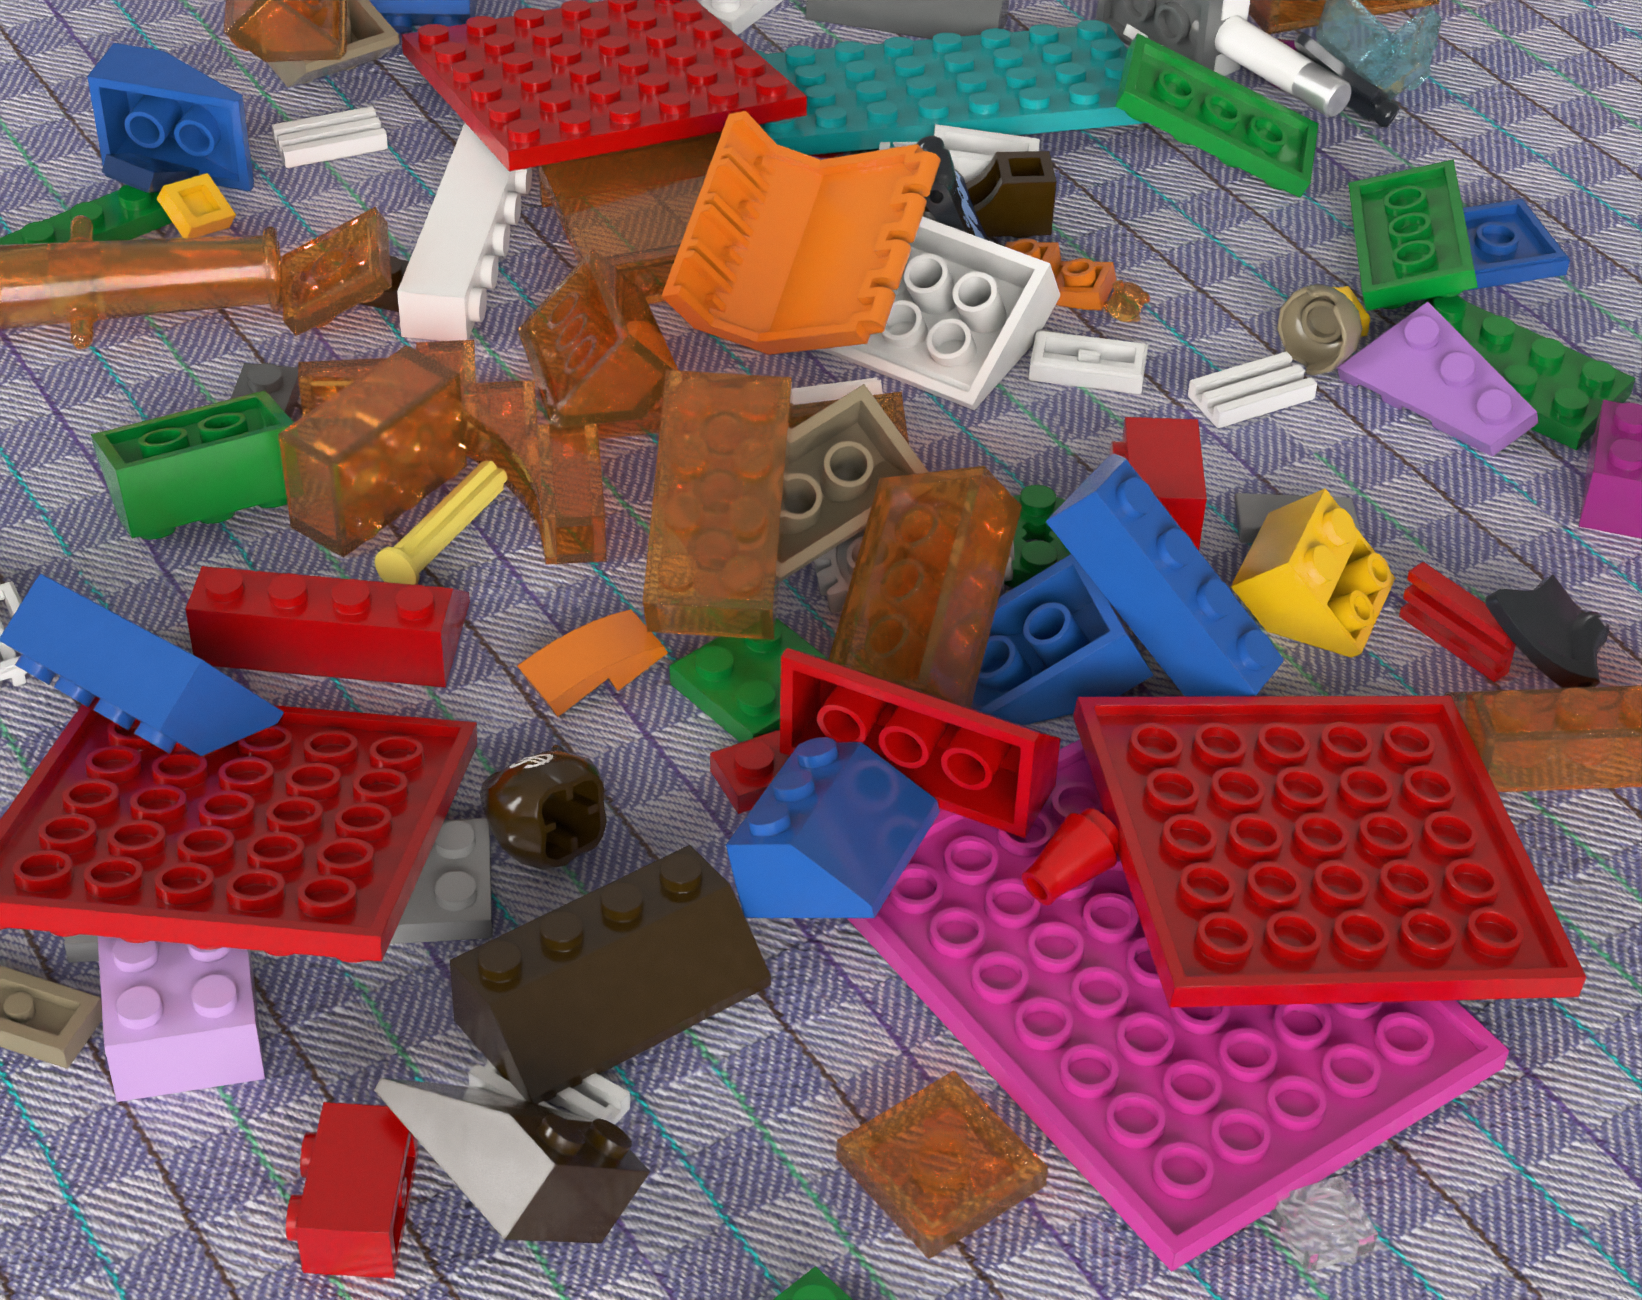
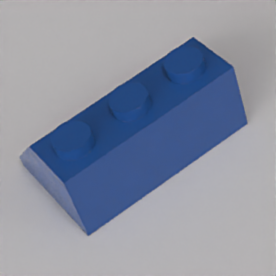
[726,737,940,918]

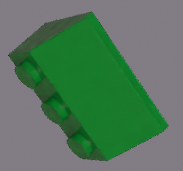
[91,390,310,540]

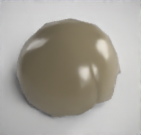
[1277,284,1362,376]

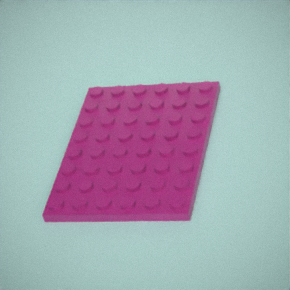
[847,739,1509,1272]

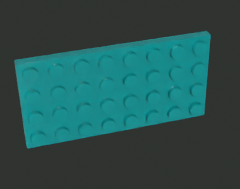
[754,20,1147,155]

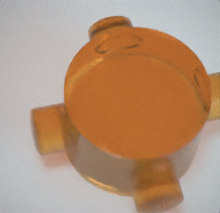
[1104,280,1150,322]

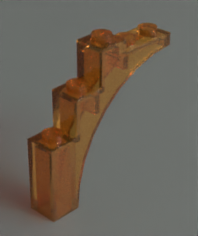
[298,340,607,565]

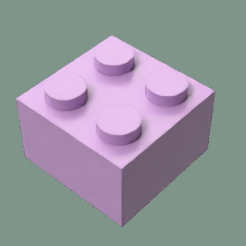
[98,936,265,1102]

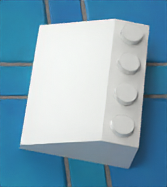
[819,216,1061,410]

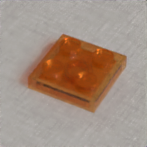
[282,207,392,336]
[836,1070,1049,1259]

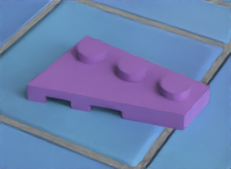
[1337,302,1538,457]

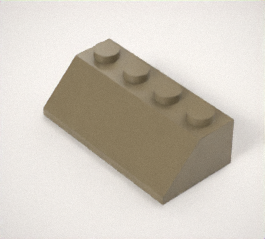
[659,384,935,615]

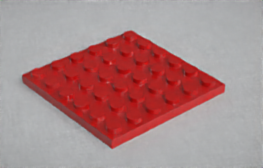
[401,0,807,172]
[1073,696,1587,1008]
[0,697,477,963]

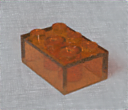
[278,345,467,558]

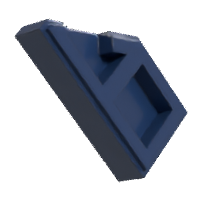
[102,153,199,193]

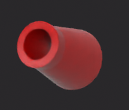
[1022,808,1119,905]

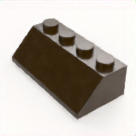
[450,845,771,1104]

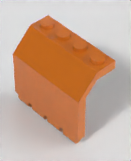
[661,111,941,355]

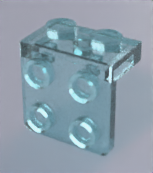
[1315,0,1442,100]

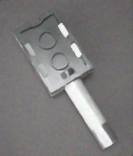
[1096,0,1351,117]

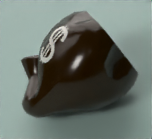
[480,744,607,870]

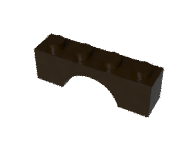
[835,151,1057,238]

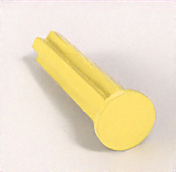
[374,460,508,585]

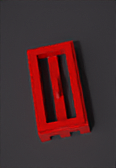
[1399,562,1516,682]

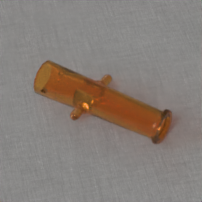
[0,215,284,349]

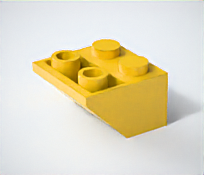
[1230,488,1396,658]

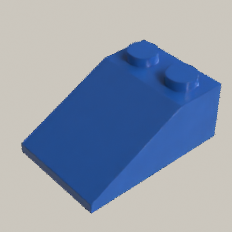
[87,43,254,191]
[917,554,1153,726]

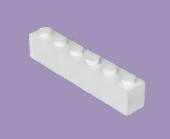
[397,123,532,344]

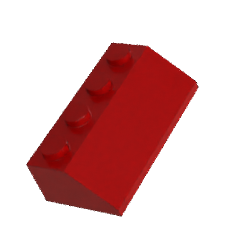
[185,566,470,688]
[780,648,1061,838]

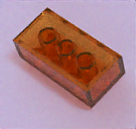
[643,370,793,640]

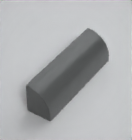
[805,0,1009,39]

